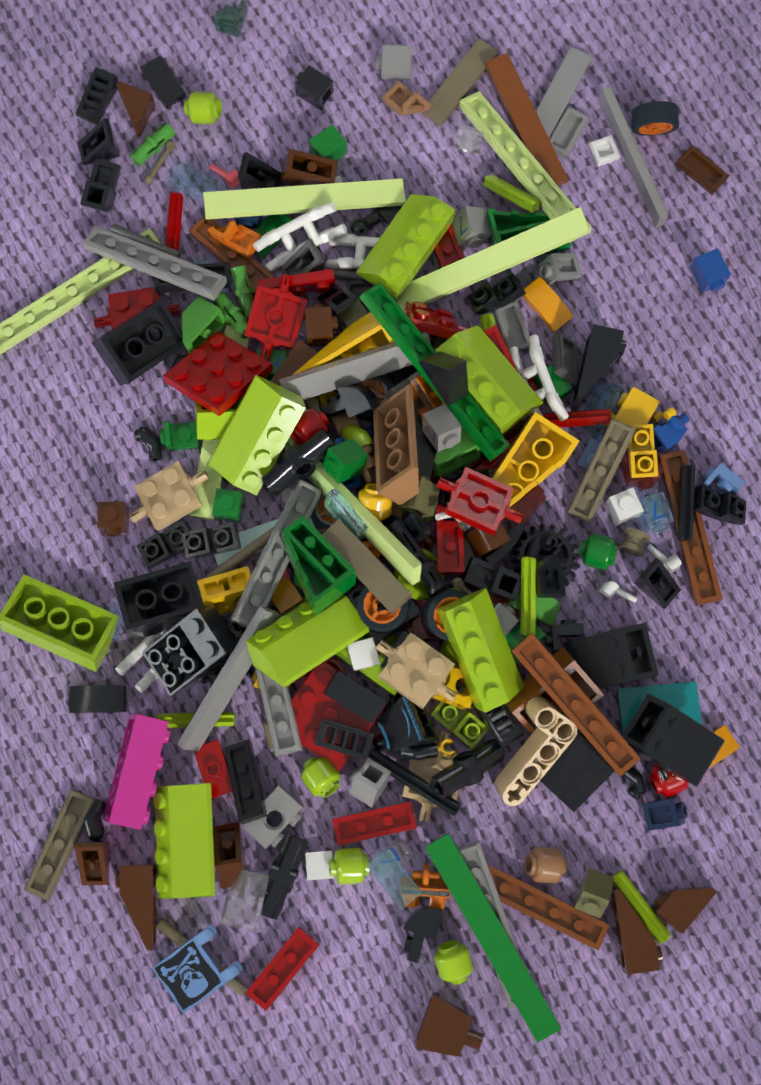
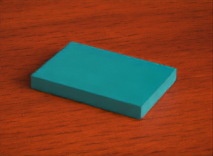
[616,681,702,735]

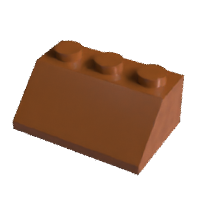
[506,647,604,734]

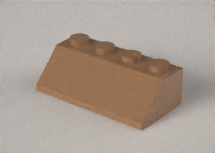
[373,384,419,505]

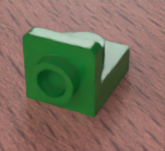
[160,420,199,451]

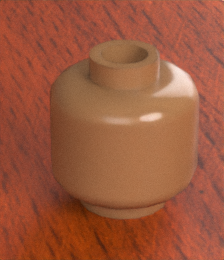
[525,846,567,884]

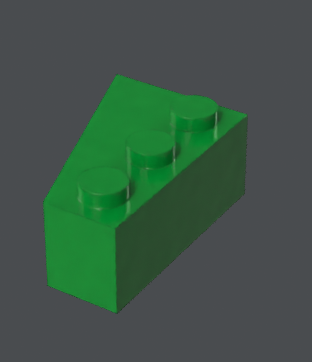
[487,208,573,258]
[282,515,356,616]

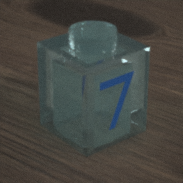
[639,492,674,535]

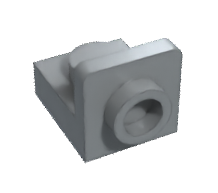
[539,253,582,286]

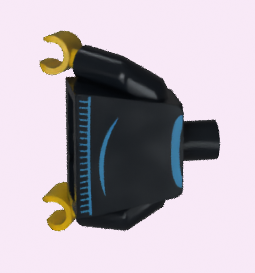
[372,693,456,760]

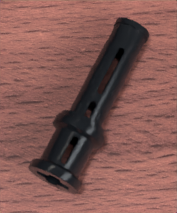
[387,518,449,596]

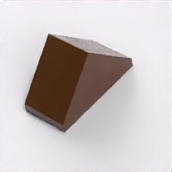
[116,82,156,136]
[75,842,110,885]

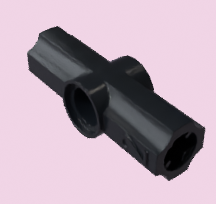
[262,428,337,496]
[430,739,506,799]
[255,834,309,920]

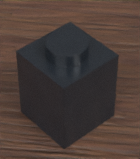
[294,65,334,110]

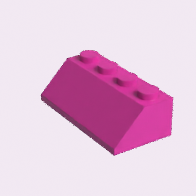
[103,714,171,830]

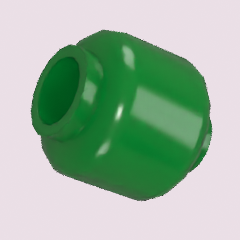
[579,533,618,570]

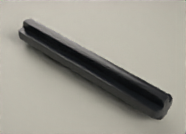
[367,748,461,816]

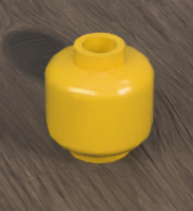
[358,483,392,523]

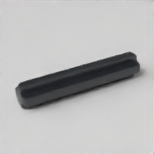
[678,465,695,542]

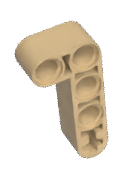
[494,697,577,806]

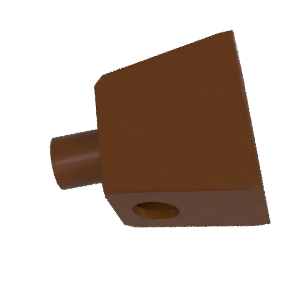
[414,993,484,1057]

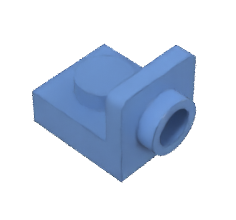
[701,463,745,494]

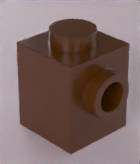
[305,304,338,346]
[97,501,129,537]

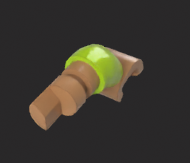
[327,411,376,484]

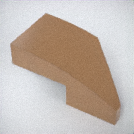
[382,81,431,116]

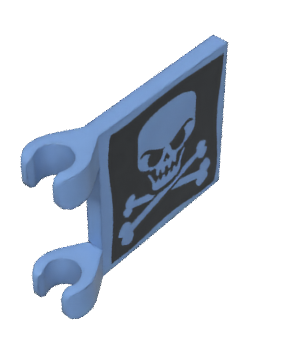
[152,924,243,1014]

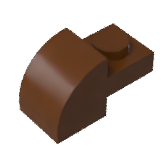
[466,523,510,559]

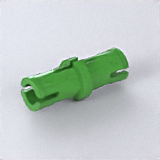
[129,122,176,167]
[230,265,254,318]
[213,292,248,339]

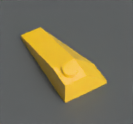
[293,312,394,377]
[492,412,579,508]

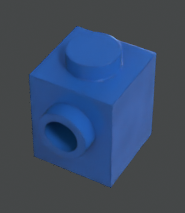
[690,248,731,293]

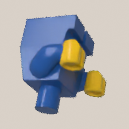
[650,407,689,452]

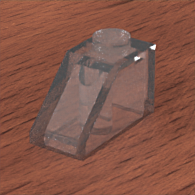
[220,870,269,931]

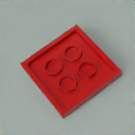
[163,331,273,416]
[292,661,386,772]

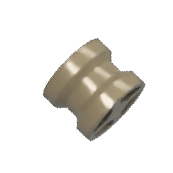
[618,527,650,557]

